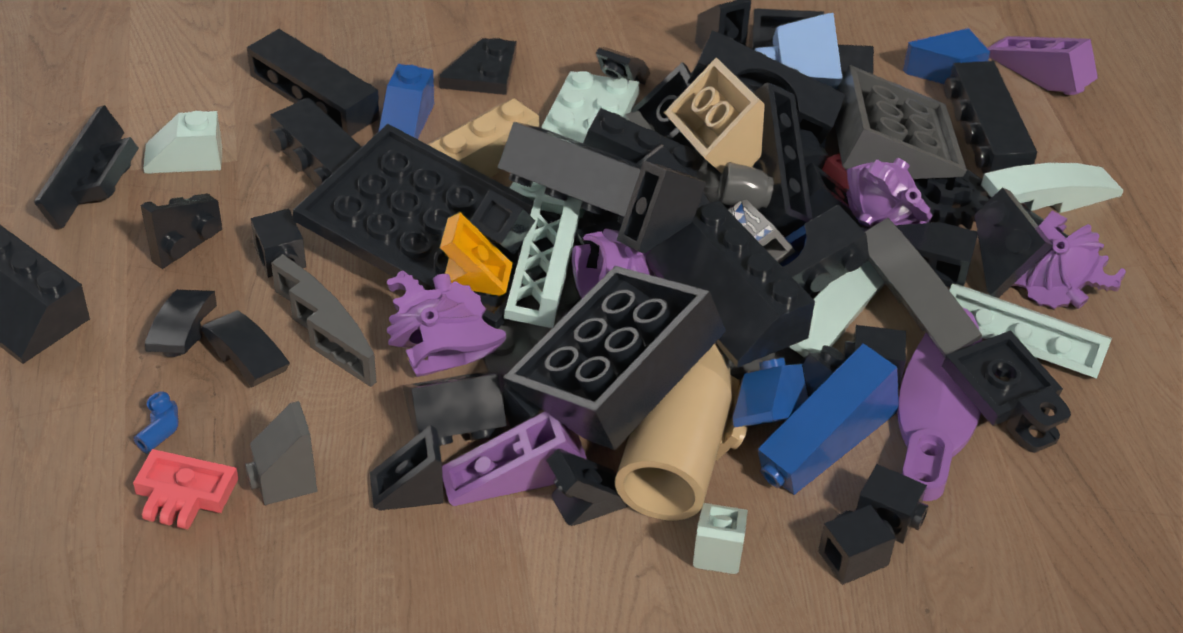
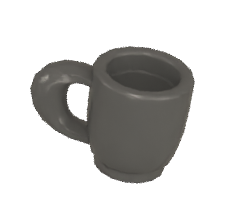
[717,162,774,209]

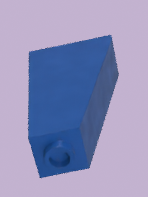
[758,343,899,495]

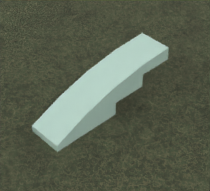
[981,163,1124,213]
[789,260,885,358]

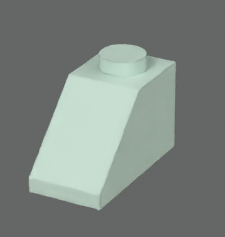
[143,111,222,174]

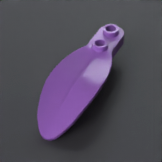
[897,307,982,501]

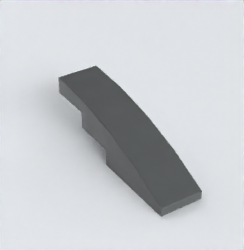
[865,218,982,358]
[271,254,377,387]

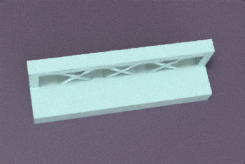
[504,195,582,328]
[949,284,1112,378]

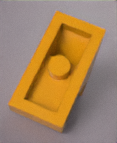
[440,212,513,296]

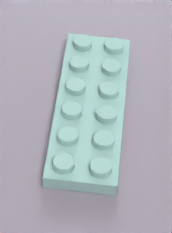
[510,71,639,218]

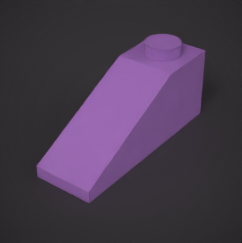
[987,36,1098,95]
[442,412,587,506]

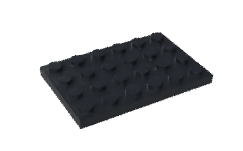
[293,124,582,329]

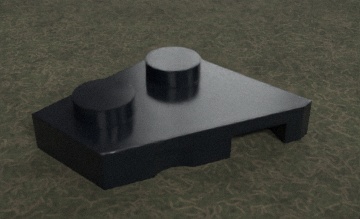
[439,38,517,95]
[975,187,1054,298]
[140,193,223,269]

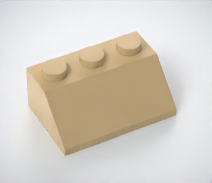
[664,57,765,173]
[427,98,539,178]

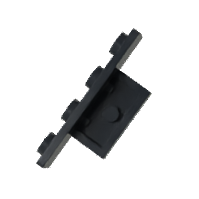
[34,105,139,230]

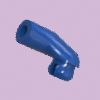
[134,391,179,454]

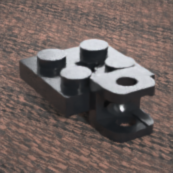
[942,330,1071,453]

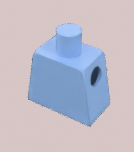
[755,13,842,90]

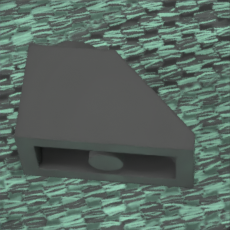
[245,401,317,505]

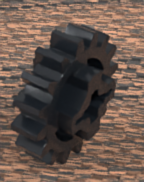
[913,170,990,229]

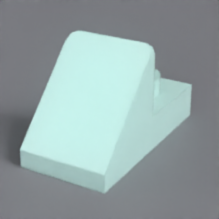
[693,503,748,574]

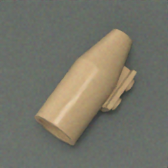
[615,343,750,521]

